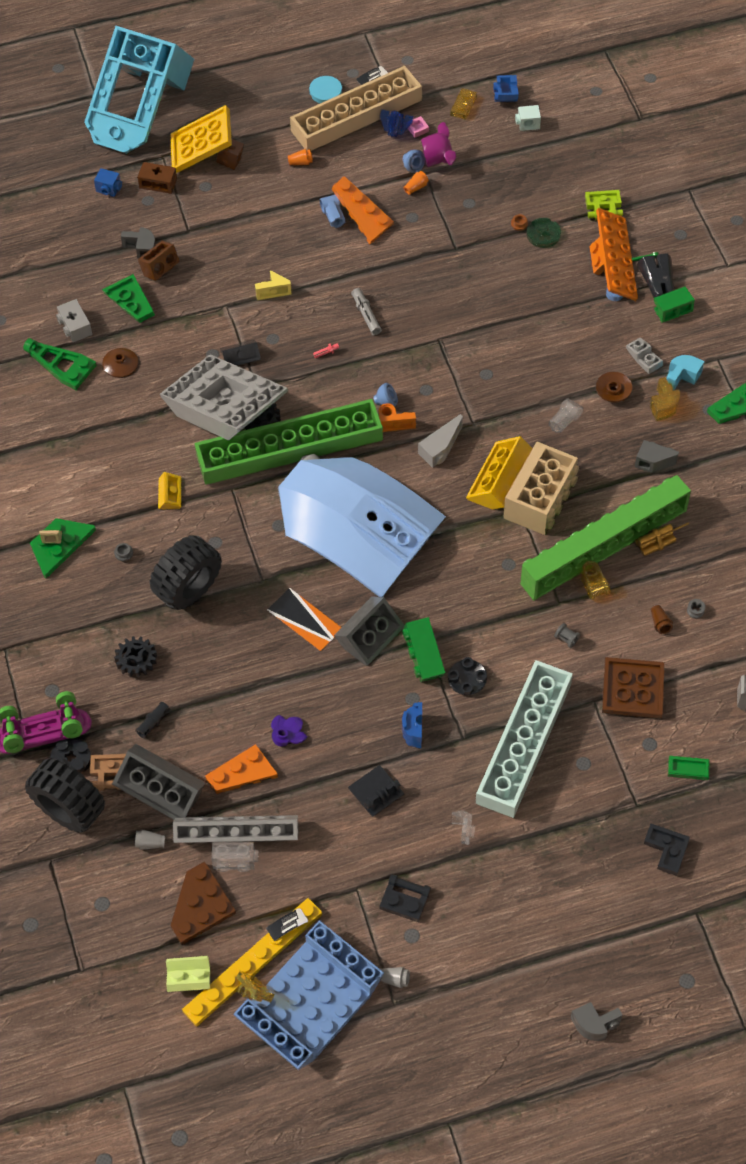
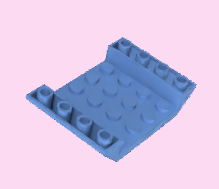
[234,920,384,1070]

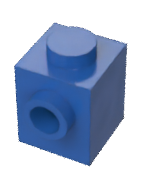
[94,168,122,197]

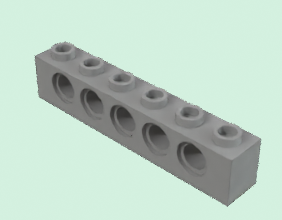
[173,815,299,843]

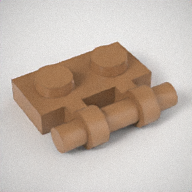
[90,754,126,791]

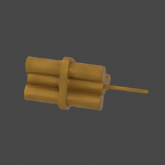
[634,522,689,556]

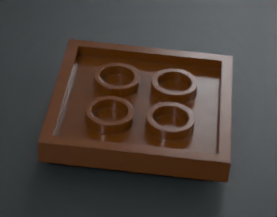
[602,657,664,718]

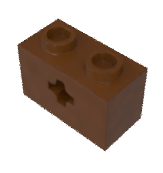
[137,162,177,194]

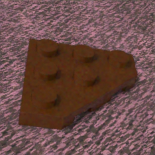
[170,861,236,945]

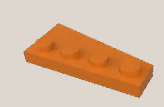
[332,176,394,244]

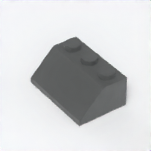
[334,596,405,665]

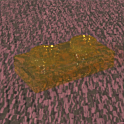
[450,88,477,120]

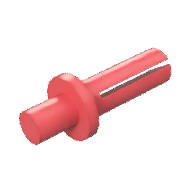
[313,343,339,358]

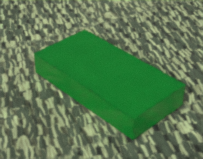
[668,756,710,780]

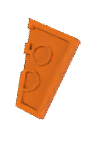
[205,744,278,794]

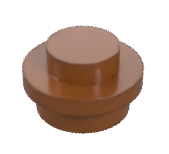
[511,214,528,231]

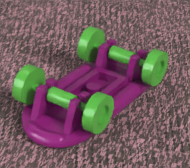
[0,691,92,754]

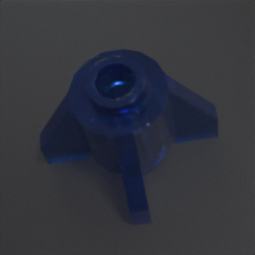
[380,109,414,138]

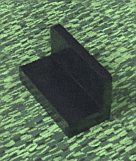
[220,340,261,366]

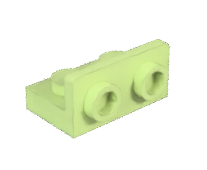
[166,956,210,992]

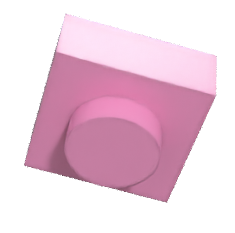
[406,116,429,138]

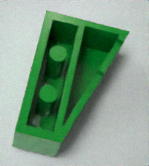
[403,617,445,682]

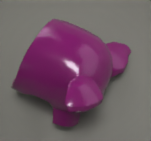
[421,122,456,167]

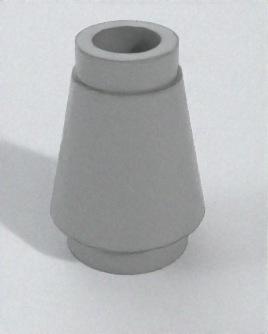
[135,830,165,850]
[379,967,410,988]

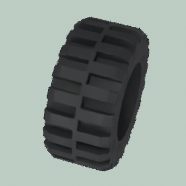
[149,535,222,610]
[25,758,105,833]

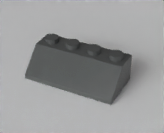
[112,744,206,820]

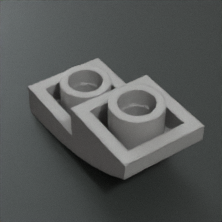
[626,338,663,374]

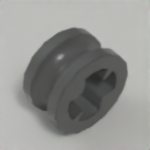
[687,599,705,619]

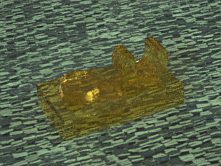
[236,971,275,1002]

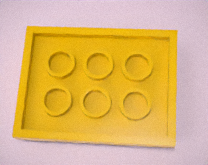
[171,105,232,173]

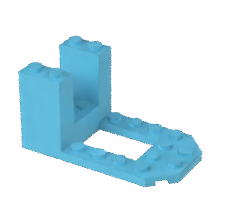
[85,26,194,154]

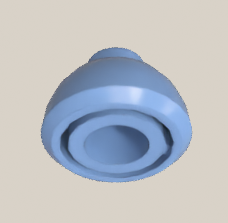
[403,150,425,173]
[374,383,398,407]

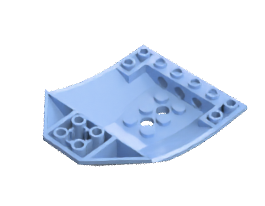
[278,457,446,597]

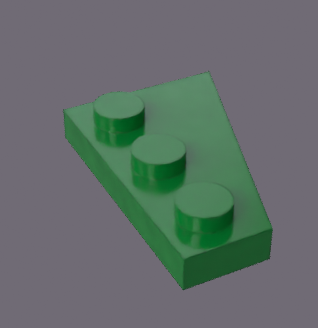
[102,274,155,323]
[707,383,746,424]

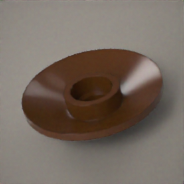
[102,348,138,378]
[596,372,632,402]

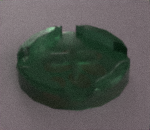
[527,218,561,248]

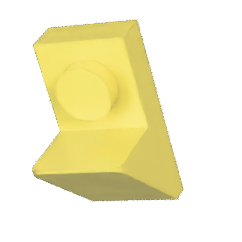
[255,271,292,300]

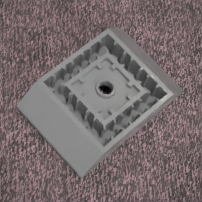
[160,354,288,440]

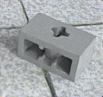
[56,299,92,342]

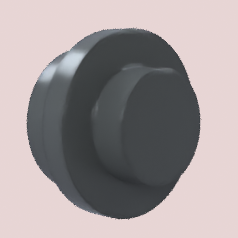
[114,543,133,561]

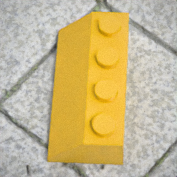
[466,436,533,510]

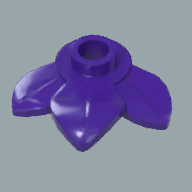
[271,715,307,747]

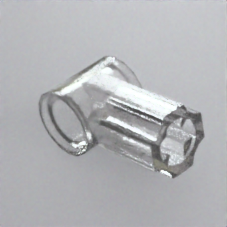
[549,398,584,433]

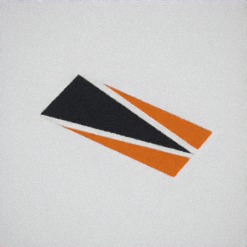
[267,588,341,651]

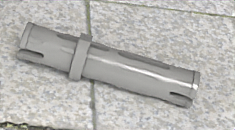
[351,288,382,335]

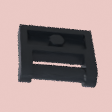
[379,874,431,923]

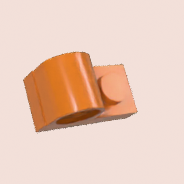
[378,403,416,432]

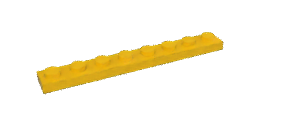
[182,898,322,1027]

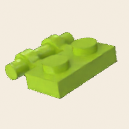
[585,190,623,220]

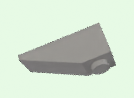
[418,414,463,468]

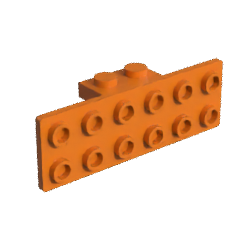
[590,208,638,301]

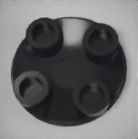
[448,657,487,695]

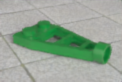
[23,338,97,390]

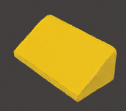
[158,472,181,510]

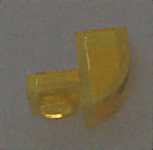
[650,377,680,421]

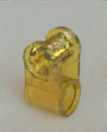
[581,561,610,600]

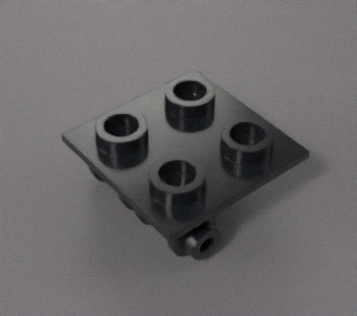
[348,765,405,817]

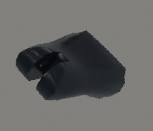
[637,253,675,298]

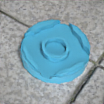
[309,76,342,103]

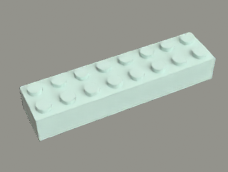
[476,660,573,818]

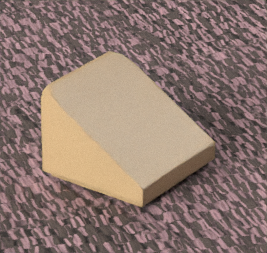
[39,530,62,543]

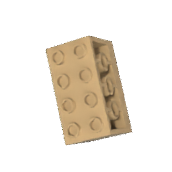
[504,442,579,535]

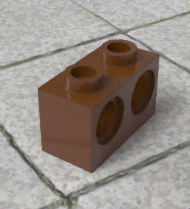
[138,241,180,281]

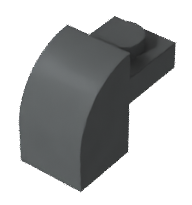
[121,227,156,259]
[571,1002,623,1041]

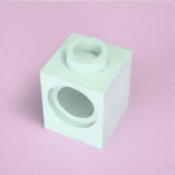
[515,105,541,131]

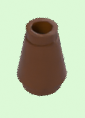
[651,605,673,634]

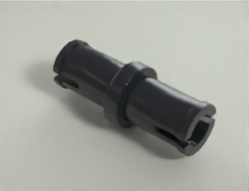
[135,702,170,738]

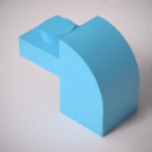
[666,355,704,391]

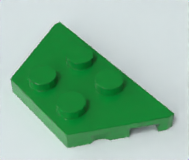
[30,518,96,579]

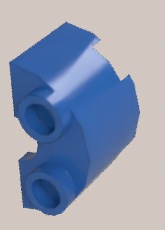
[493,75,519,102]
[402,702,422,748]

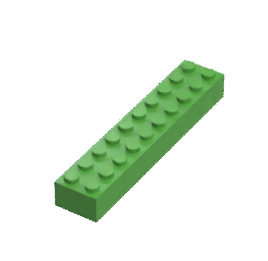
[194,399,383,485]
[520,475,691,601]

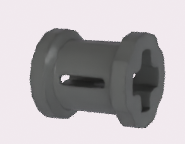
[554,623,580,648]

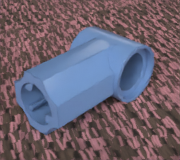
[320,195,345,228]

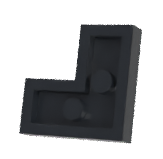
[644,824,690,876]

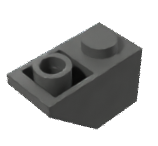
[635,440,679,473]

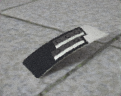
[356,66,388,85]
[266,908,308,941]

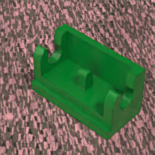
[654,286,695,323]

